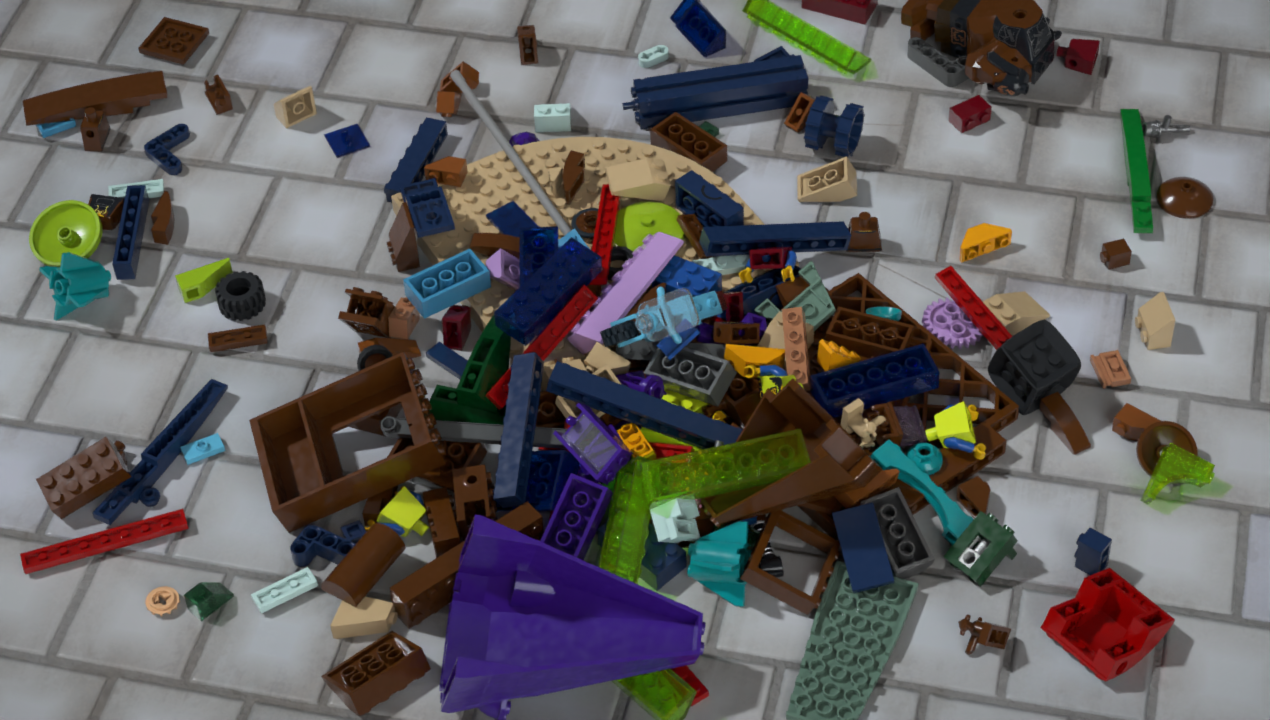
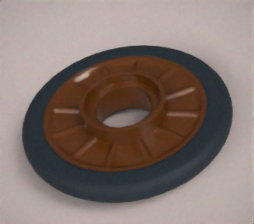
[571,208,598,239]

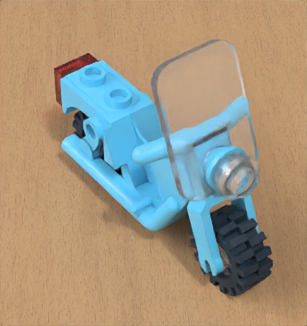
[600,286,728,348]

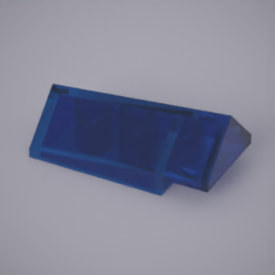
[670,0,726,57]

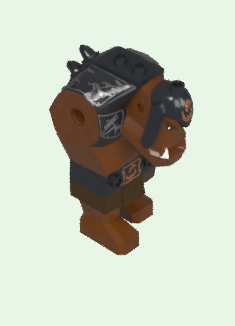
[901,0,1062,96]

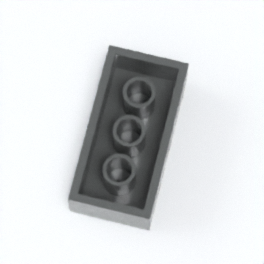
[644,347,737,407]

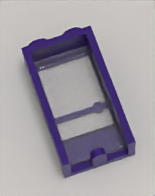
[553,402,633,484]

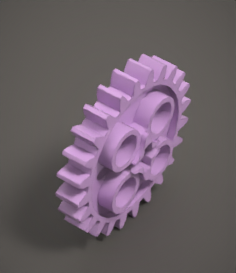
[921,297,983,350]

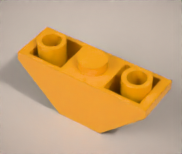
[960,223,1012,263]
[817,339,864,379]
[723,344,785,378]
[616,423,656,468]

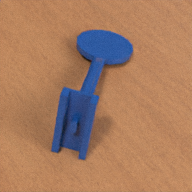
[656,318,700,360]

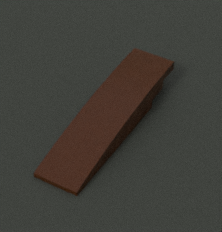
[23,71,167,126]

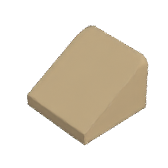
[548,167,563,194]

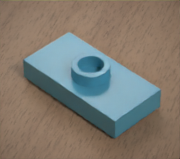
[180,433,225,465]

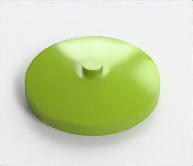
[29,200,103,267]
[613,201,685,251]

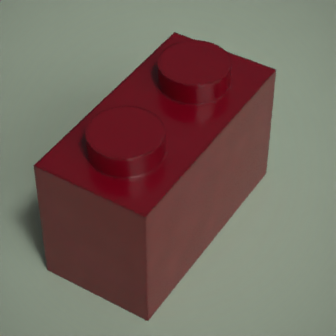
[949,95,992,133]

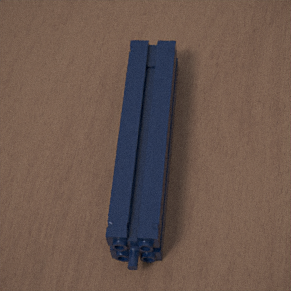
[622,55,809,129]

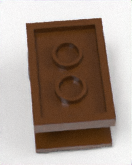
[338,287,395,338]
[452,464,498,541]

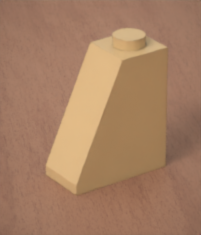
[330,596,398,639]

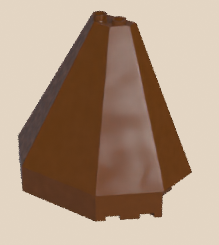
[700,379,883,528]

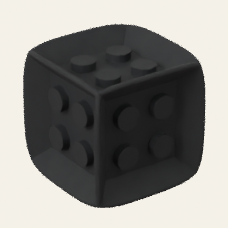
[988,319,1081,415]

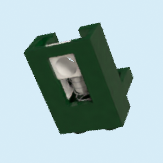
[943,511,1018,587]

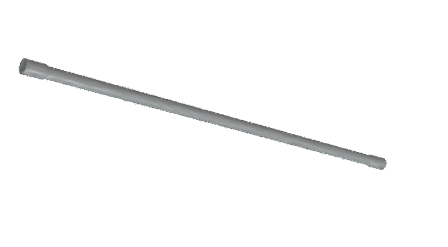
[450,70,611,289]

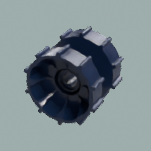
[804,96,865,157]

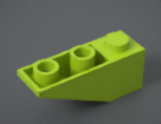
[175,258,233,303]

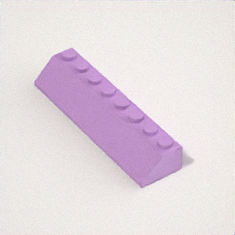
[566,232,684,355]

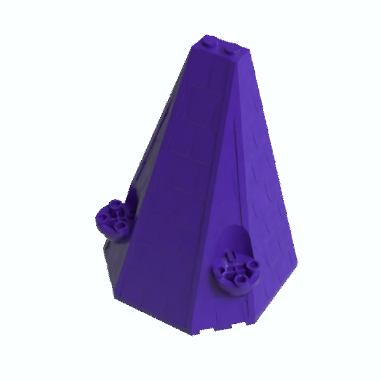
[439,514,706,720]

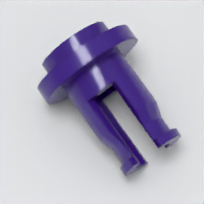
[620,373,667,399]

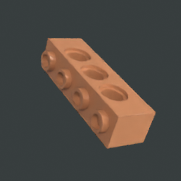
[782,307,811,391]

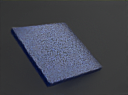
[324,124,370,158]

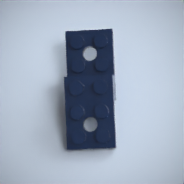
[399,178,455,238]

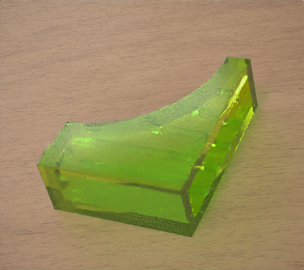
[1140,443,1215,504]

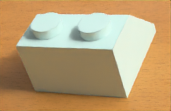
[534,103,571,133]

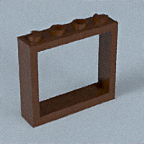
[740,510,840,615]

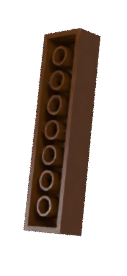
[390,501,544,629]

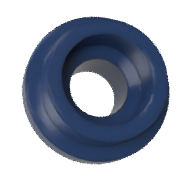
[139,488,160,507]

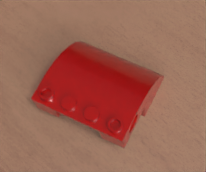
[1040,568,1175,682]

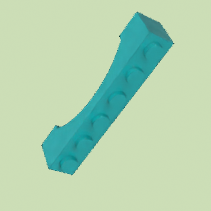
[871,439,974,545]

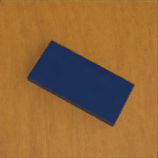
[832,502,895,593]

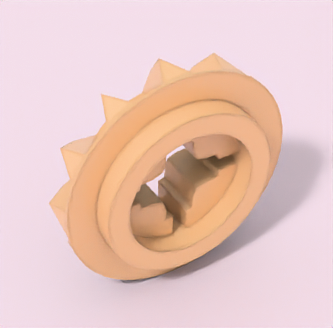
[145,586,180,617]

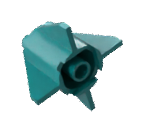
[39,252,111,321]
[687,521,752,607]

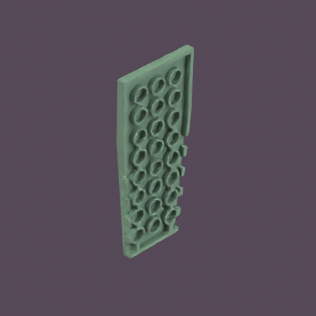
[786,561,919,720]

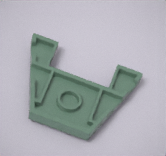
[754,261,836,331]

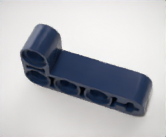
[290,525,356,567]

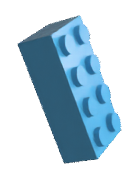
[403,249,491,319]

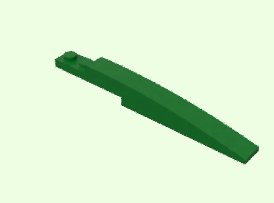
[1120,109,1153,233]

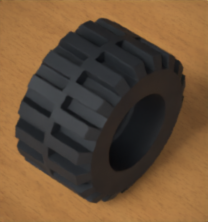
[215,271,266,321]

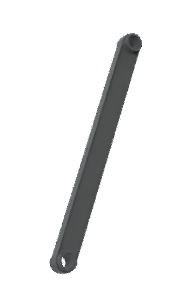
[381,416,596,451]

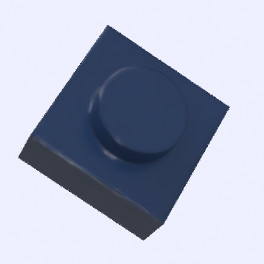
[341,520,366,543]

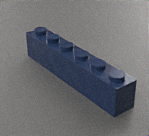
[384,117,448,203]
[112,185,149,280]

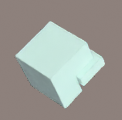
[650,498,701,543]

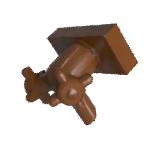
[958,615,1011,655]

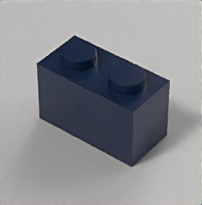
[1074,528,1112,575]

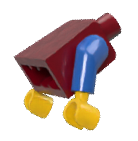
[739,247,797,283]

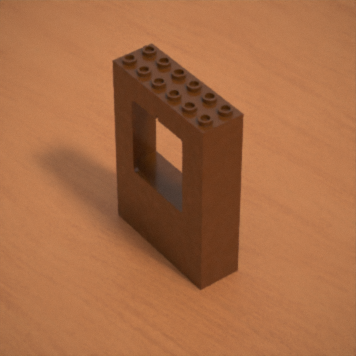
[249,351,447,533]

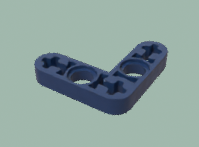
[144,124,190,175]

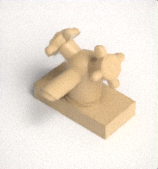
[840,398,886,448]

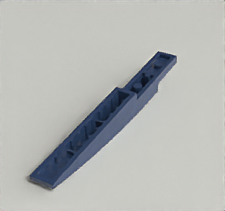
[92,379,228,525]

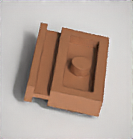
[1090,350,1131,389]

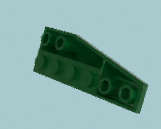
[456,315,512,412]
[430,385,506,425]

